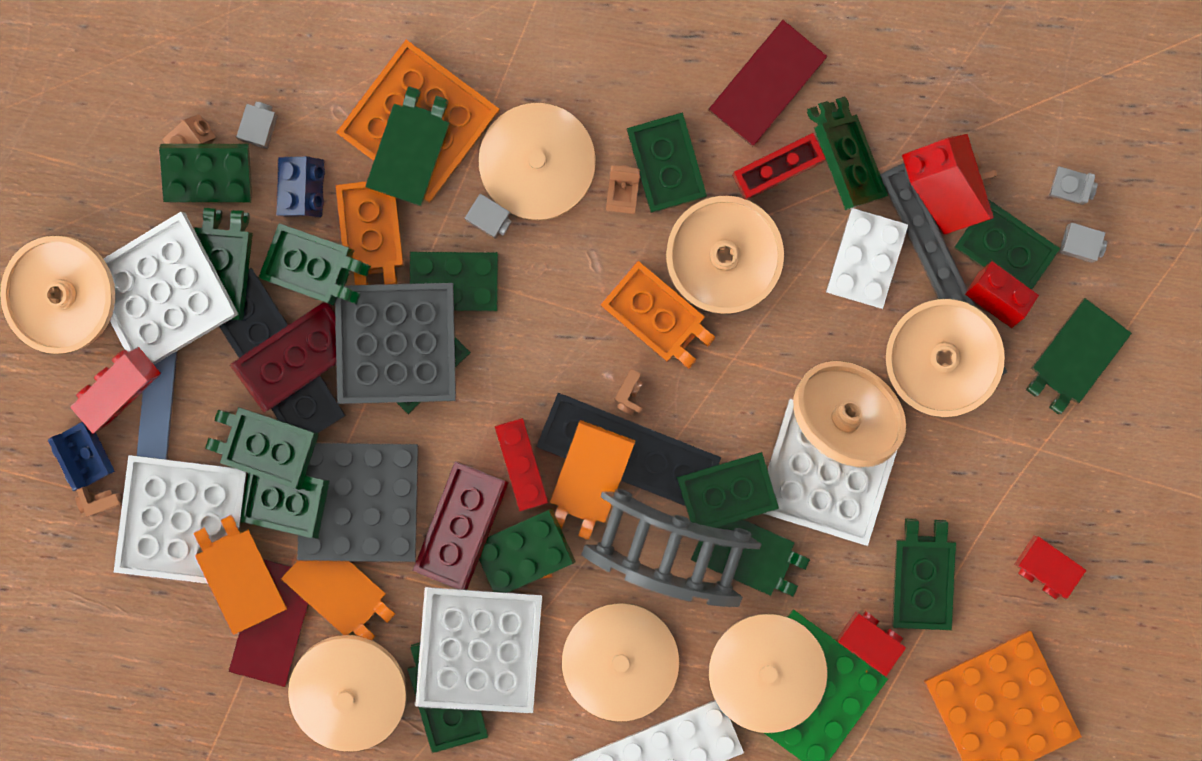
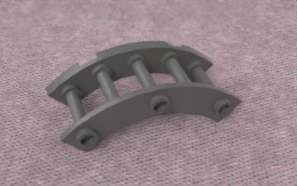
[581,489,761,607]

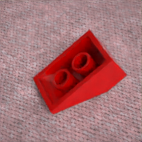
[902,134,994,235]

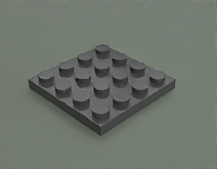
[335,283,456,404]
[297,443,418,562]

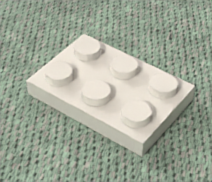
[826,208,908,309]

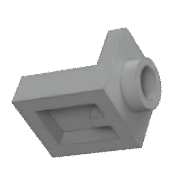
[1049,166,1098,205]

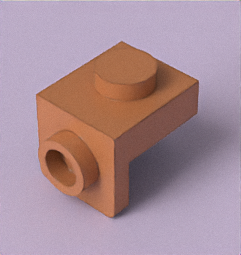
[162,115,215,144]
[606,165,640,214]

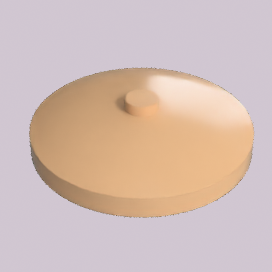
[479,103,596,220]
[666,196,784,314]
[0,236,115,354]
[886,299,1005,417]
[793,361,906,467]
[562,603,679,721]
[709,614,827,733]
[288,635,407,751]

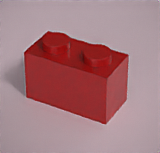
[965,261,1039,329]
[1014,536,1087,600]
[836,611,906,676]

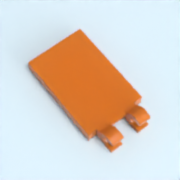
[336,181,404,285]
[601,261,715,369]
[550,420,635,540]
[194,514,287,635]
[281,560,395,640]

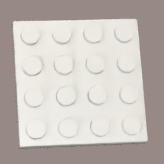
[103,212,239,364]
[763,399,897,546]
[114,455,246,584]
[415,587,542,713]

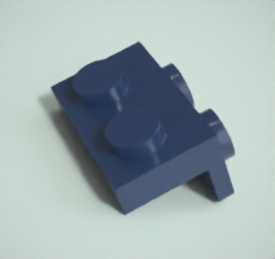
[276,156,325,217]
[48,422,115,491]

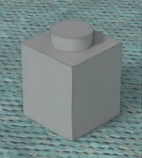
[236,102,278,149]
[465,194,512,239]
[1059,223,1107,263]

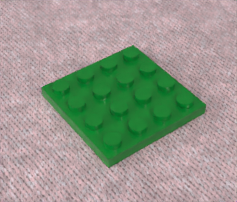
[764,609,888,761]

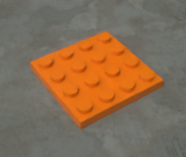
[336,39,500,203]
[924,630,1082,761]

